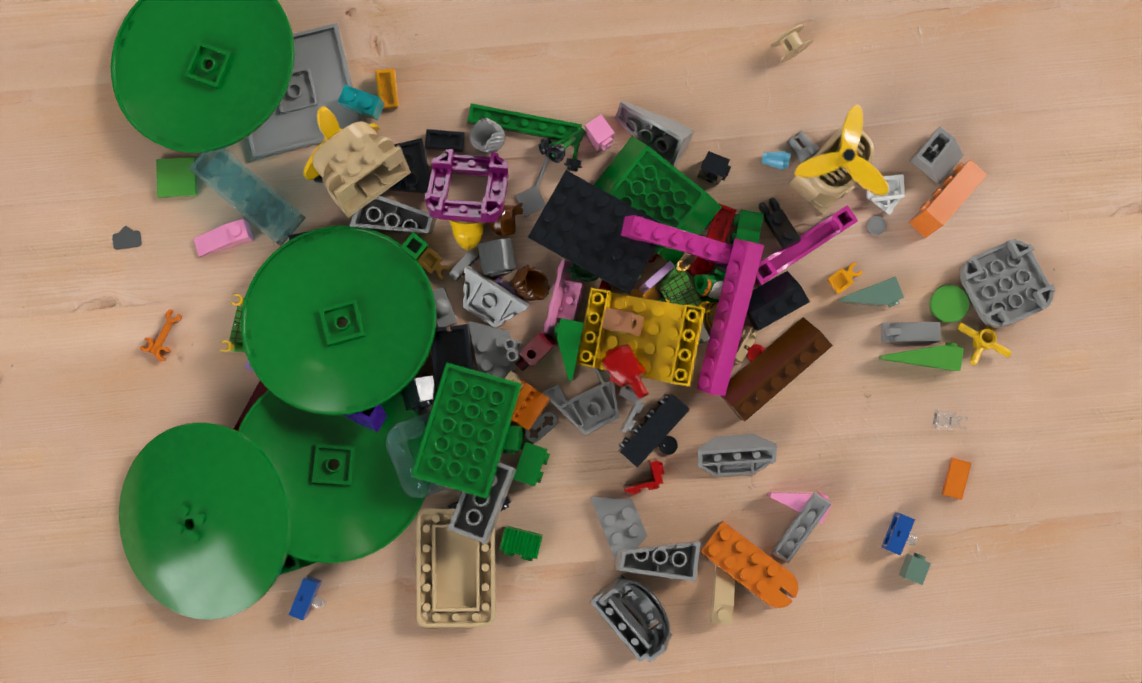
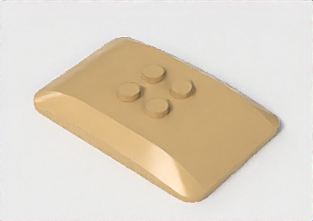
[417,508,495,628]

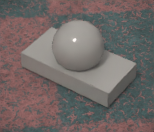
[433,287,458,327]

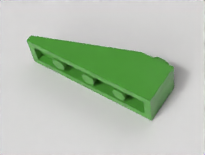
[879,342,964,371]

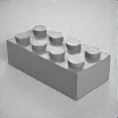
[448,463,516,544]

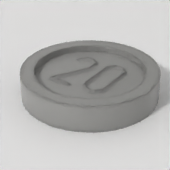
[866,216,886,235]

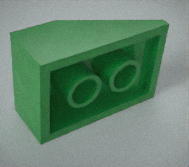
[554,318,584,381]

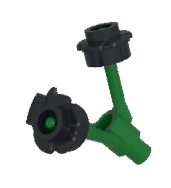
[538,128,586,172]

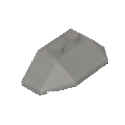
[698,434,777,477]

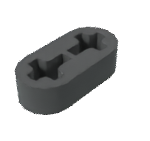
[525,412,557,442]

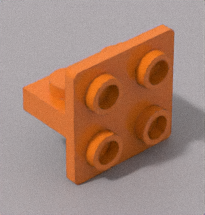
[512,379,550,430]

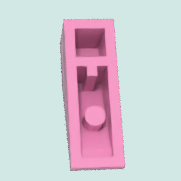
[194,219,255,257]
[767,492,833,524]

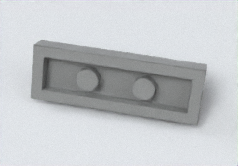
[881,322,941,342]

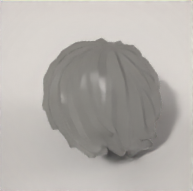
[469,117,505,153]

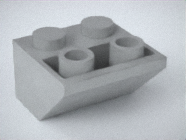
[910,127,963,185]

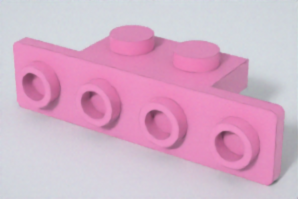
[544,259,585,337]

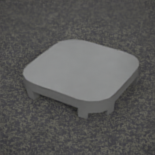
[960,239,1055,329]

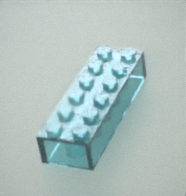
[189,148,306,246]

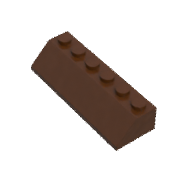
[720,317,833,421]

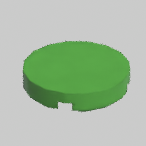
[929,285,969,323]

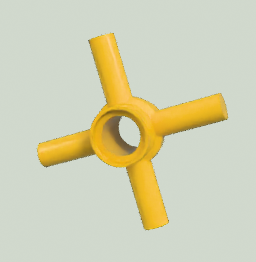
[956,322,1012,365]

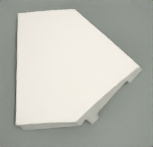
[865,174,905,215]

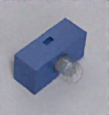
[881,512,918,556]
[289,575,326,620]

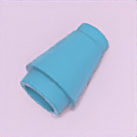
[762,151,790,170]

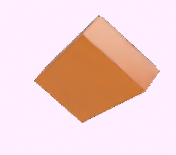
[941,457,972,500]

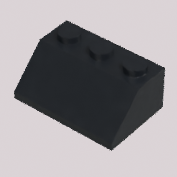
[746,271,810,331]

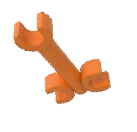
[140,309,182,361]

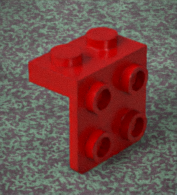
[623,458,665,495]

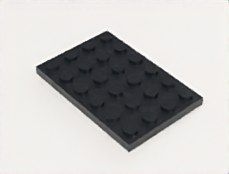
[528,170,665,294]

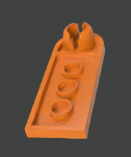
[699,521,798,608]

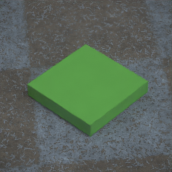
[156,157,197,198]

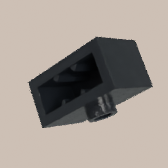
[697,151,731,185]
[401,375,437,412]

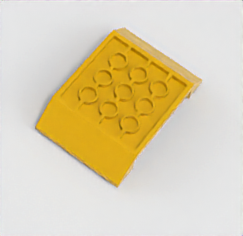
[576,288,705,387]

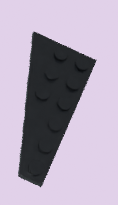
[314,138,431,194]

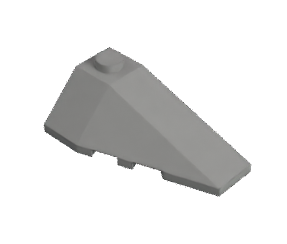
[615,101,694,167]

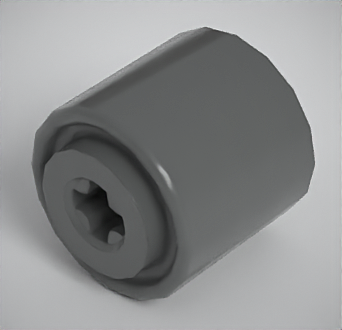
[477,238,517,277]

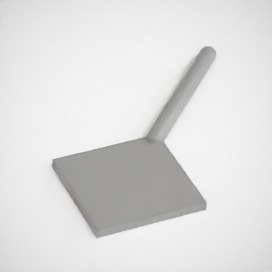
[515,156,549,217]

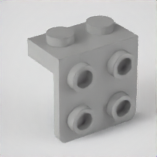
[618,386,645,433]

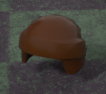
[490,203,523,237]

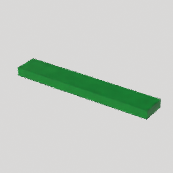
[467,103,582,140]

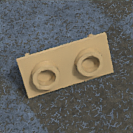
[734,325,758,365]

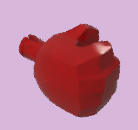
[601,344,649,400]

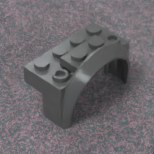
[590,574,672,662]

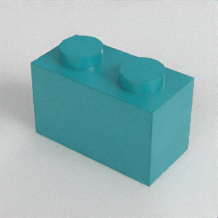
[338,84,385,121]

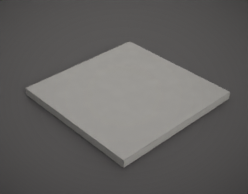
[247,23,361,160]

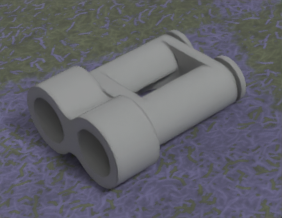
[787,130,820,163]
[504,338,522,362]

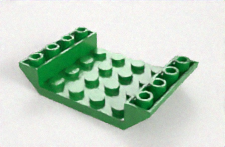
[594,136,722,265]

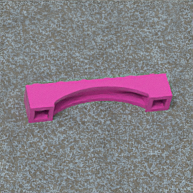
[755,205,858,286]
[621,216,733,266]

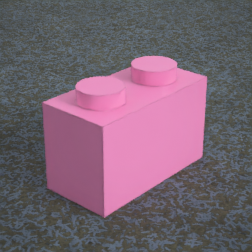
[585,114,615,152]

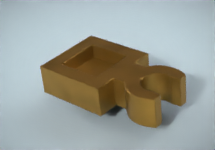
[417,247,451,280]

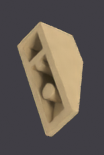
[709,566,735,626]

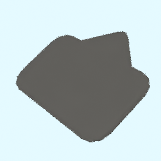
[112,226,142,250]

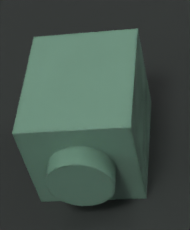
[899,552,931,585]

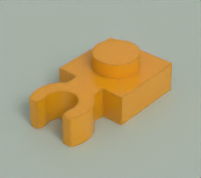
[826,262,863,295]

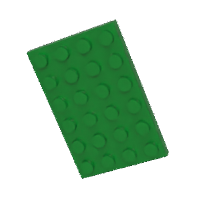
[411,362,522,499]

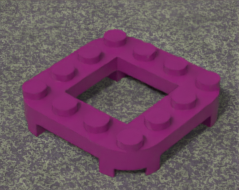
[425,149,509,223]

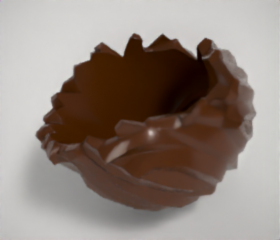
[513,265,550,301]

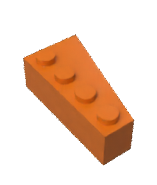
[909,160,987,238]

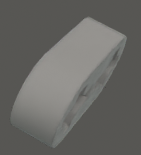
[449,248,479,281]

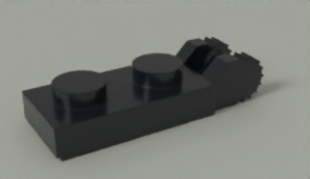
[758,198,801,249]

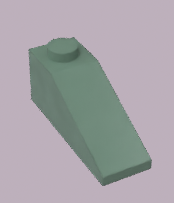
[838,276,904,308]

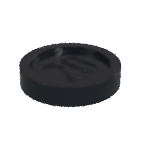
[658,436,678,455]

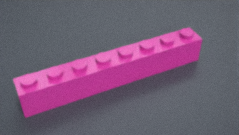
[696,238,764,396]

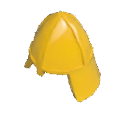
[449,220,485,251]

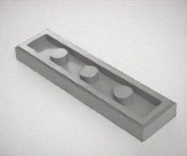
[772,492,831,563]

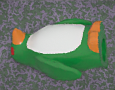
[694,269,726,303]

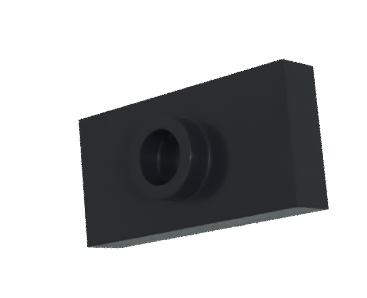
[425,129,465,152]

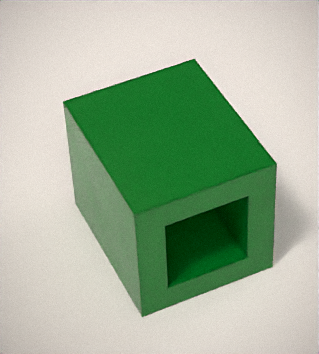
[401,232,430,260]

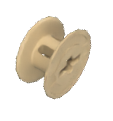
[771,24,813,62]

